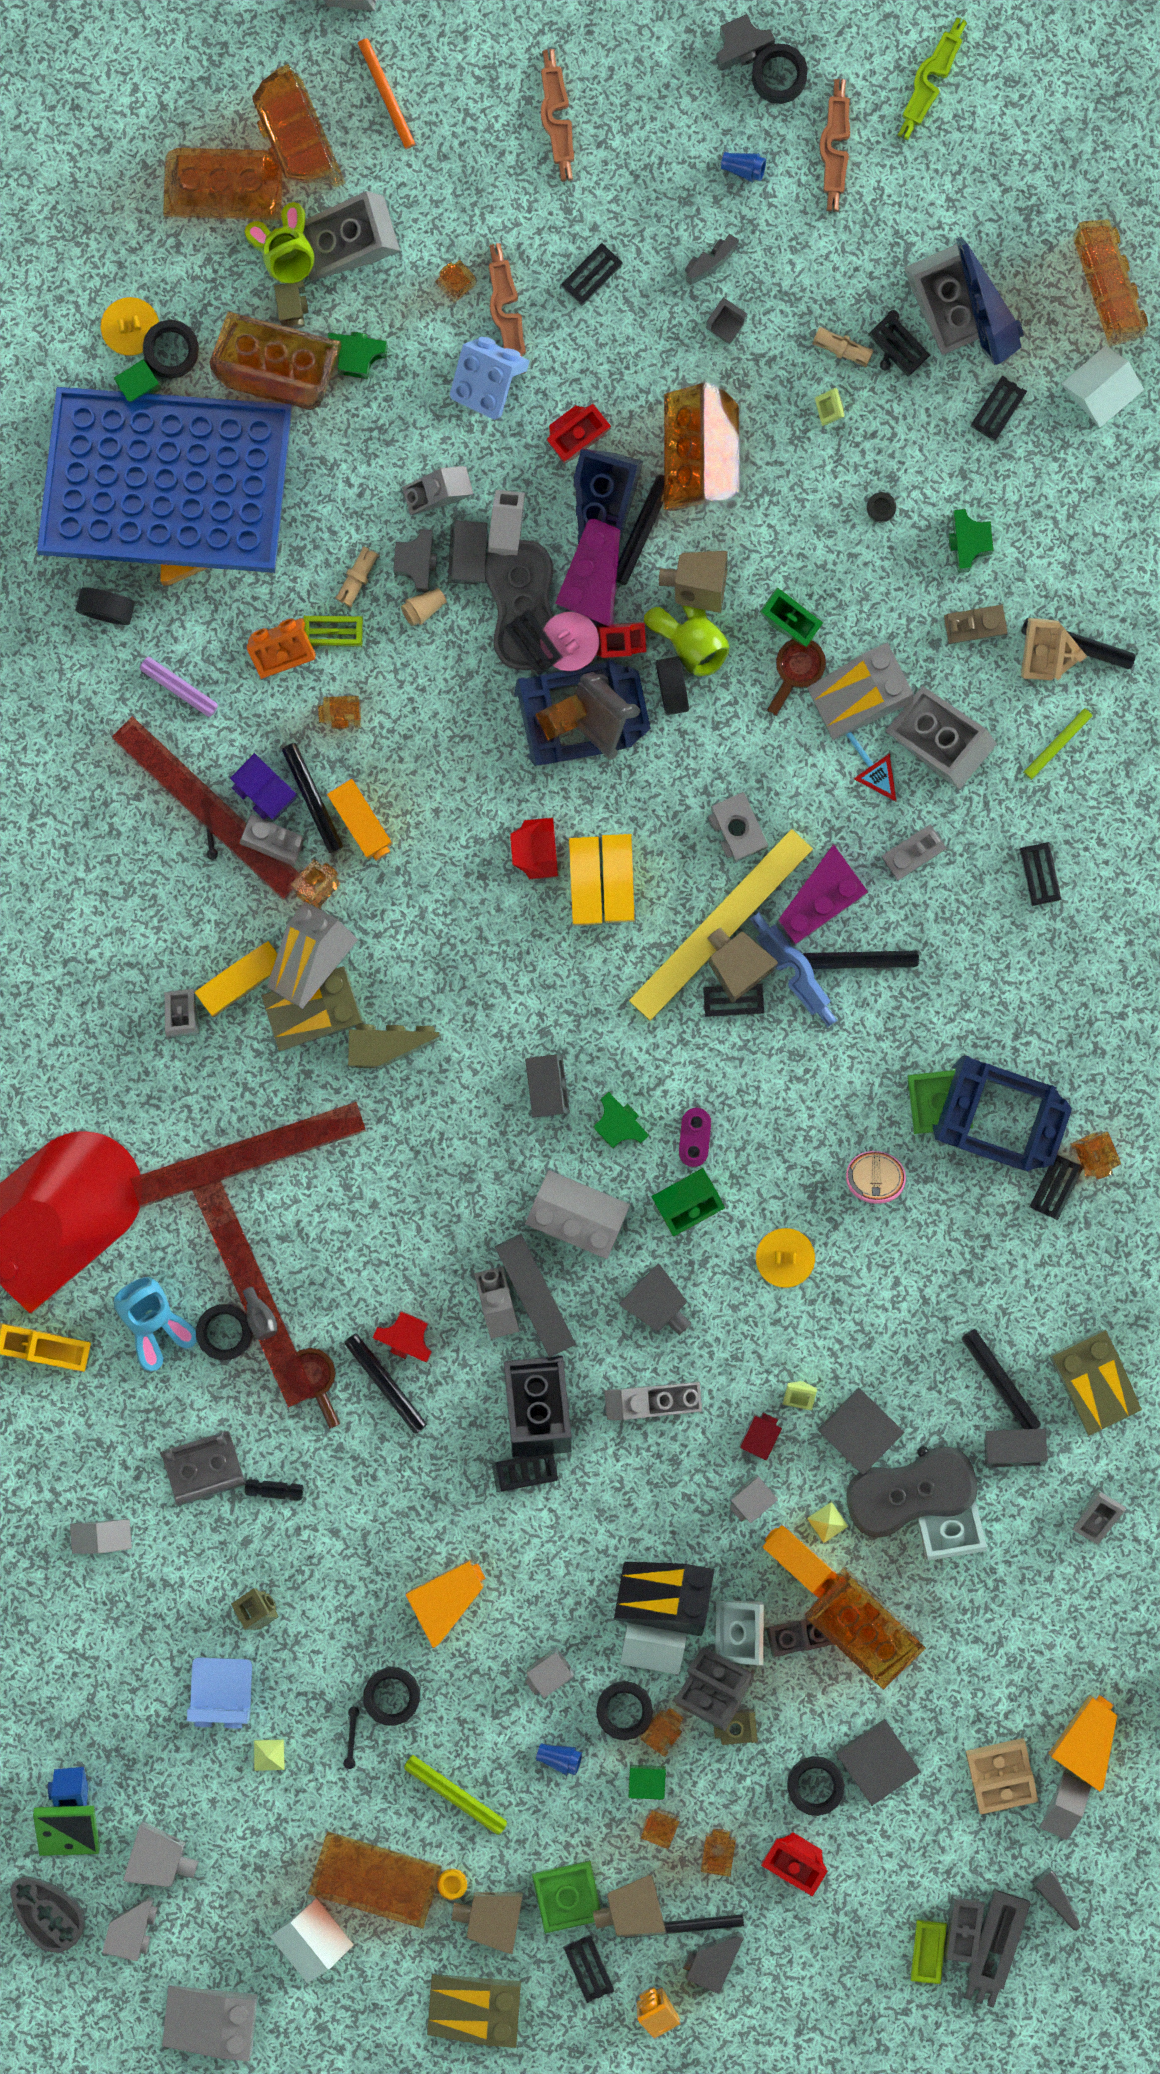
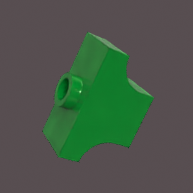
[326,332,388,379]
[949,509,994,573]
[593,1092,649,1149]

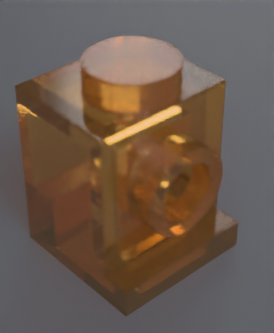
[435,260,476,304]
[536,695,587,741]
[318,696,362,729]
[291,859,340,910]
[1070,1131,1121,1179]
[640,1707,684,1757]
[640,1807,680,1850]
[700,1828,736,1877]

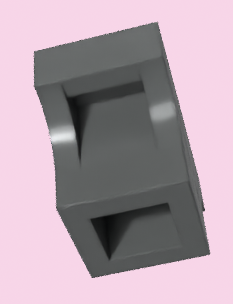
[716,14,775,71]
[393,529,437,593]

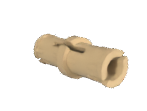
[812,327,874,367]
[335,547,379,607]

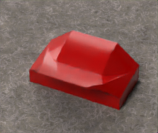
[546,404,611,464]
[510,818,558,880]
[761,1832,828,1897]

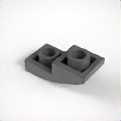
[685,233,739,285]
[766,1615,835,1657]

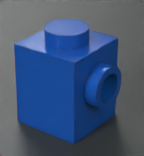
[48,1767,89,1807]

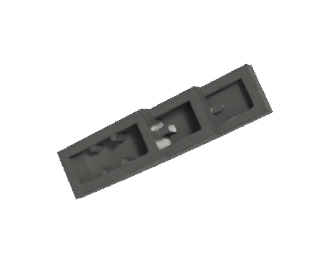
[495,1234,576,1358]

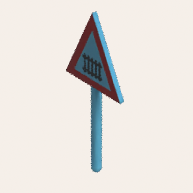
[846,732,897,802]

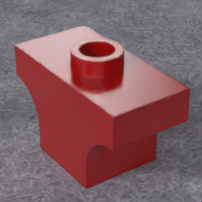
[595,622,646,658]
[372,1311,432,1363]

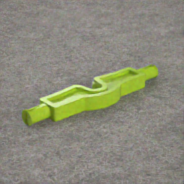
[897,17,967,140]

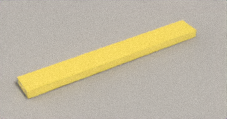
[629,829,813,1021]

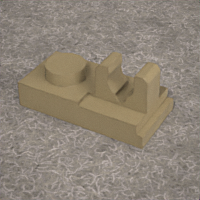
[944,604,1008,644]

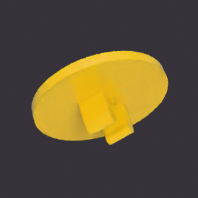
[101,297,159,356]
[756,1228,815,1288]

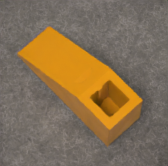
[636,1987,680,2039]

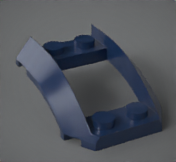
[514,660,651,766]
[932,1055,1072,1172]

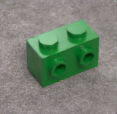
[651,1168,725,1237]

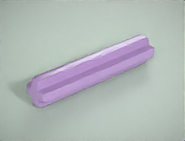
[140,657,218,717]

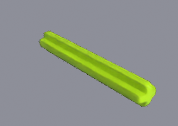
[404,1755,507,1835]

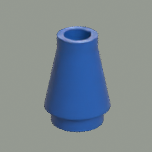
[721,152,766,183]
[536,1743,582,1776]

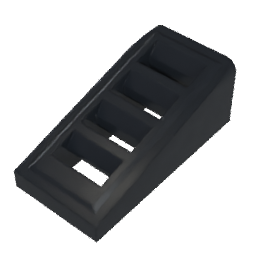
[491,1454,558,1492]

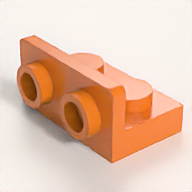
[247,618,316,679]

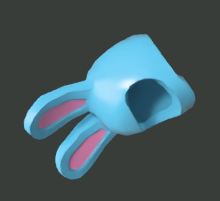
[114,1277,197,1372]

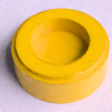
[437,1868,467,1900]

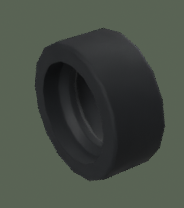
[752,43,808,104]
[143,319,199,379]
[75,587,135,625]
[656,656,689,715]
[196,1304,254,1360]
[363,1667,420,1726]
[596,1681,653,1741]
[787,1756,845,1816]

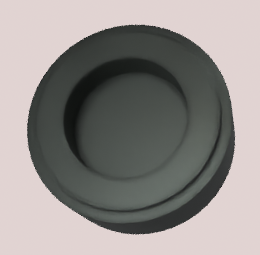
[866,492,896,523]

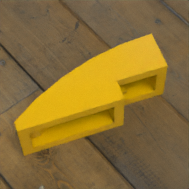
[602,834,635,923]
[569,837,602,926]
[194,941,278,1017]
[0,1323,91,1372]

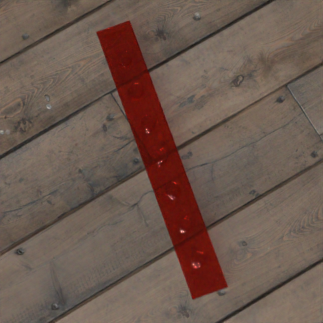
[112,716,304,900]
[130,1102,366,1208]
[192,1178,316,1408]

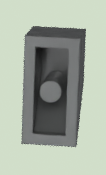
[683,1932,743,1994]

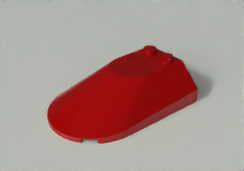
[0,1131,143,1314]

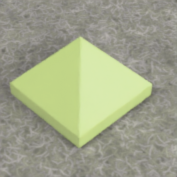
[815,388,845,426]
[783,1381,817,1410]
[807,1501,848,1543]
[254,1739,285,1771]

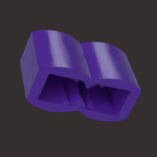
[230,753,299,821]

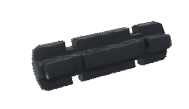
[245,1479,304,1501]

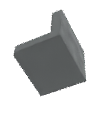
[706,297,748,345]

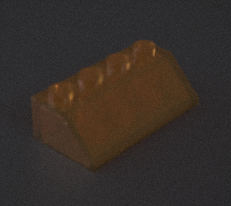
[1072,219,1148,347]
[308,1831,442,1929]

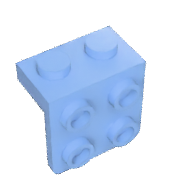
[450,337,530,420]
[187,1657,252,1729]

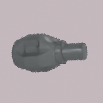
[243,1287,277,1340]

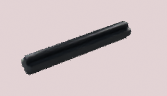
[616,475,672,585]
[1021,618,1136,669]
[282,743,343,853]
[803,950,919,969]
[962,1329,1041,1429]
[344,1334,427,1434]

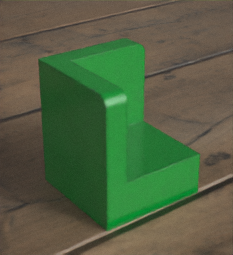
[114,359,162,403]
[628,1765,666,1800]

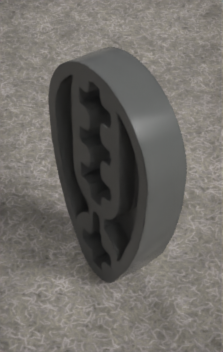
[10,1876,85,1952]

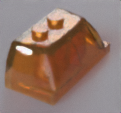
[252,64,346,188]
[163,148,283,220]
[209,311,341,410]
[664,382,739,511]
[804,1566,926,1690]

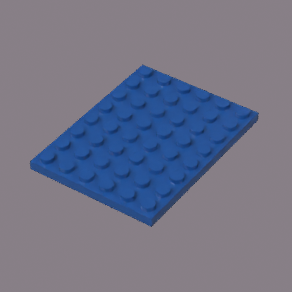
[37,387,292,573]

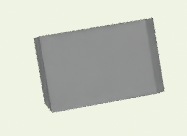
[164,989,199,1038]
[1072,1490,1126,1545]
[70,1519,132,1554]
[1039,1773,1091,1840]

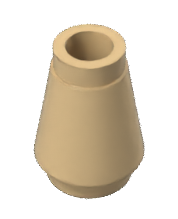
[401,588,447,626]

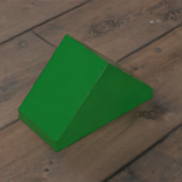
[760,588,823,647]

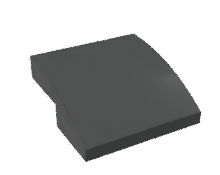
[817,1387,905,1475]
[673,1647,752,1732]
[835,1719,921,1806]

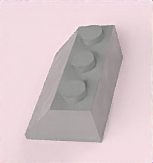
[525,1170,630,1259]

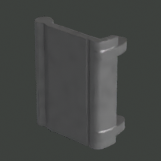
[567,672,640,760]
[160,1431,245,1506]

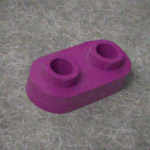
[679,1108,711,1167]

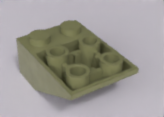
[348,1024,441,1069]

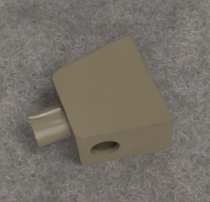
[659,551,728,613]
[707,928,778,1003]
[593,1875,666,1937]
[451,1892,523,1954]

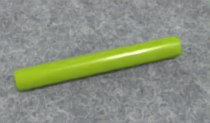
[1023,708,1092,780]

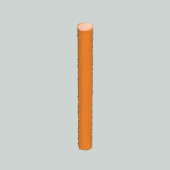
[358,38,416,149]

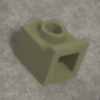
[274,281,309,329]
[231,1588,279,1630]
[714,1709,758,1745]

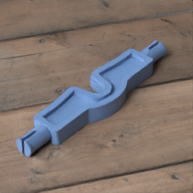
[749,912,837,1028]

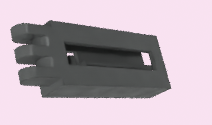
[964,1889,1031,2008]

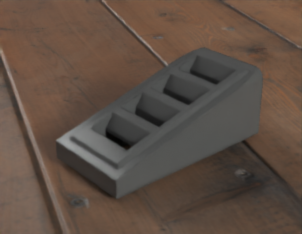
[1033,1867,1080,1931]

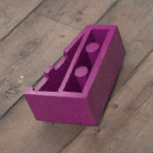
[555,518,620,626]
[777,844,868,946]

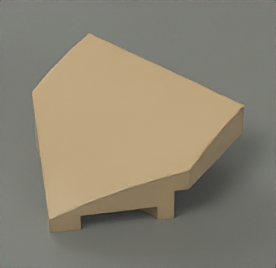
[1021,618,1087,680]

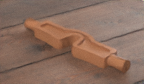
[541,49,574,182]
[819,79,850,212]
[489,243,526,374]

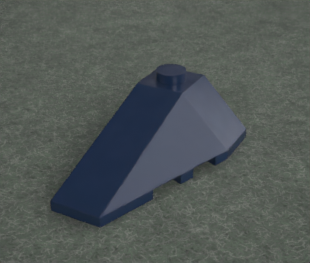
[956,237,1024,365]
[574,448,643,544]

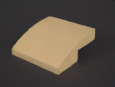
[965,1738,1038,1815]

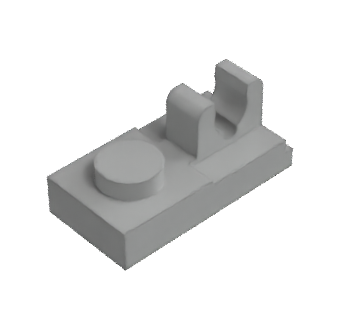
[239,814,304,866]
[881,824,947,881]

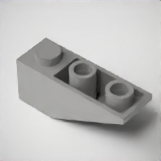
[605,1382,702,1420]

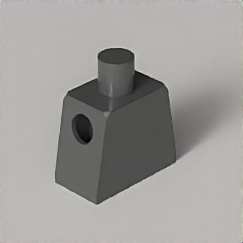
[619,1263,691,1336]

